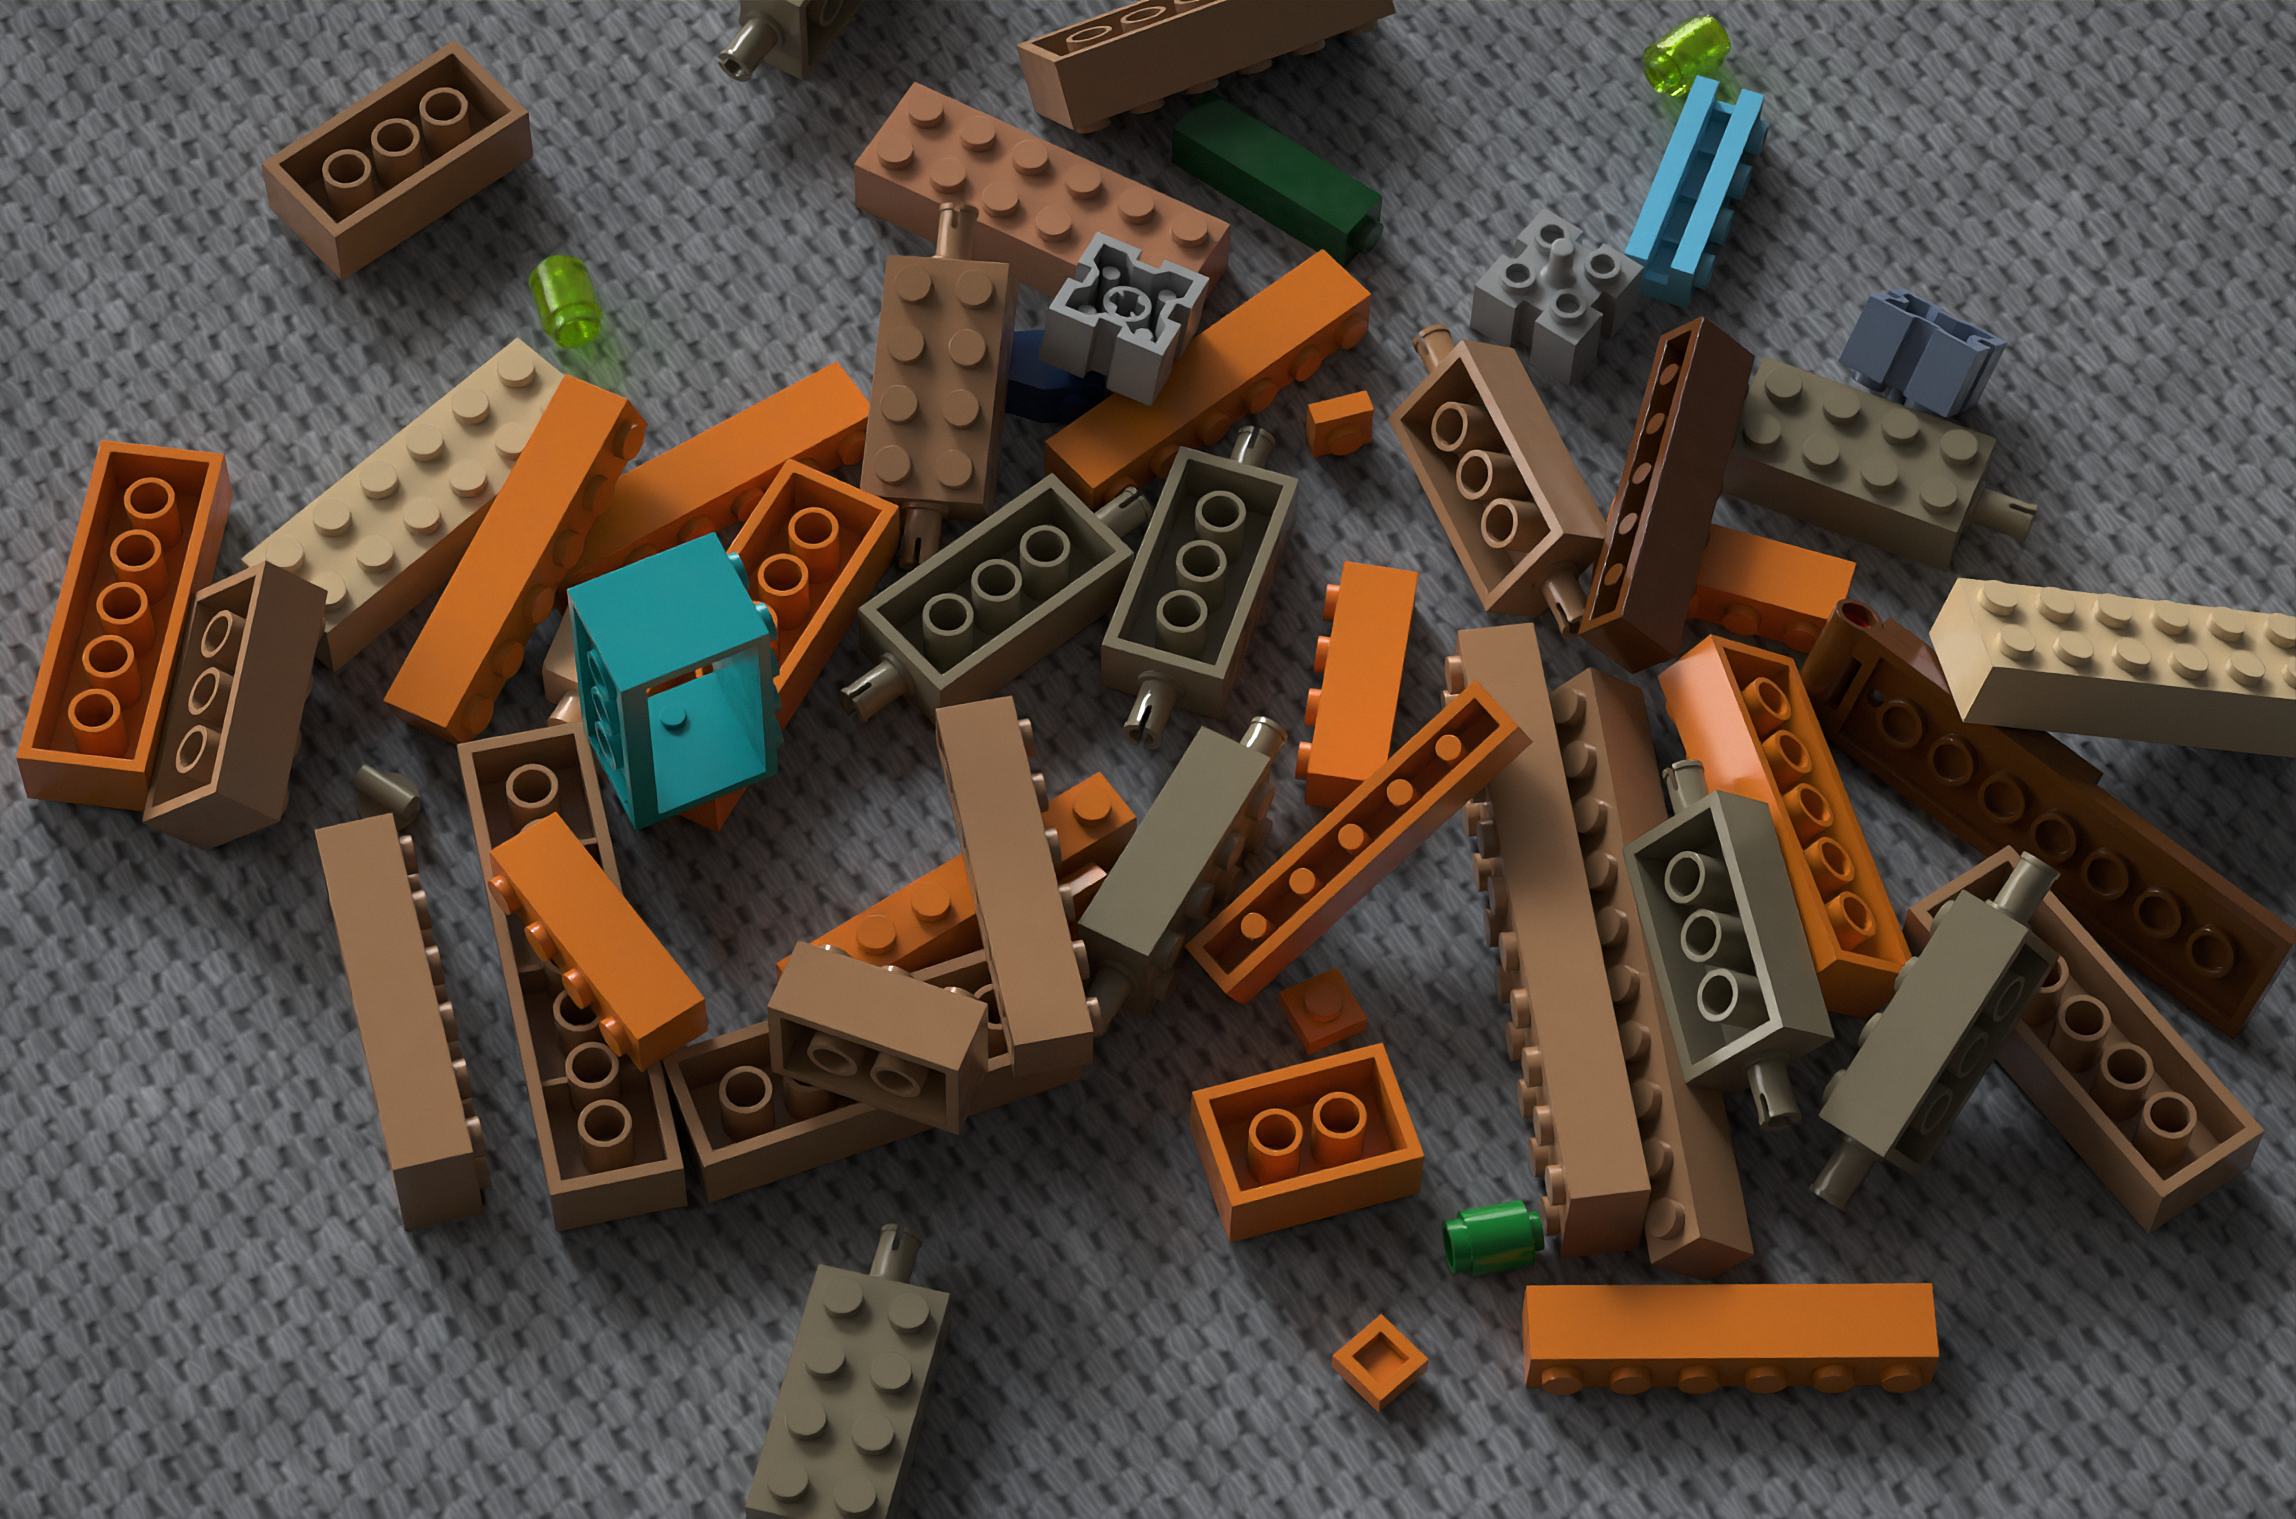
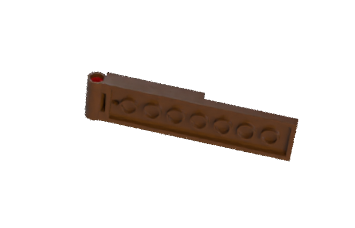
[1799,599,2296,1040]

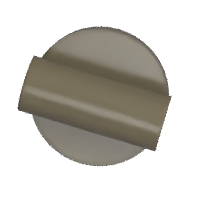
[353,764,421,831]

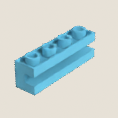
[1624,75,1770,309]

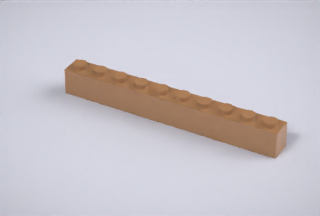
[1548,667,1754,1281]

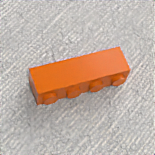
[1590,497,1856,653]
[1295,561,1419,809]
[488,812,708,1072]

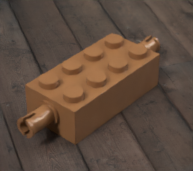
[860,203,1019,571]
[1388,324,1608,639]

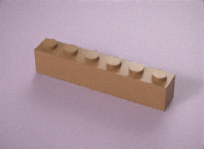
[935,696,1103,1078]

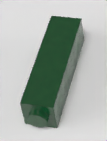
[1171,90,1384,268]

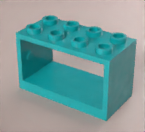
[567,532,784,831]

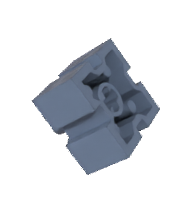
[1838,287,2008,418]

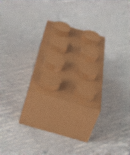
[261,40,534,281]
[142,560,328,850]

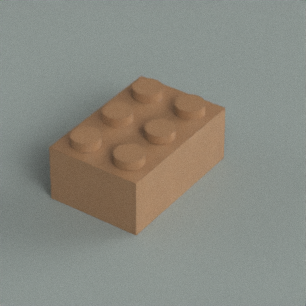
[767,940,988,1135]

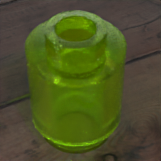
[1643,15,1731,97]
[528,255,603,348]

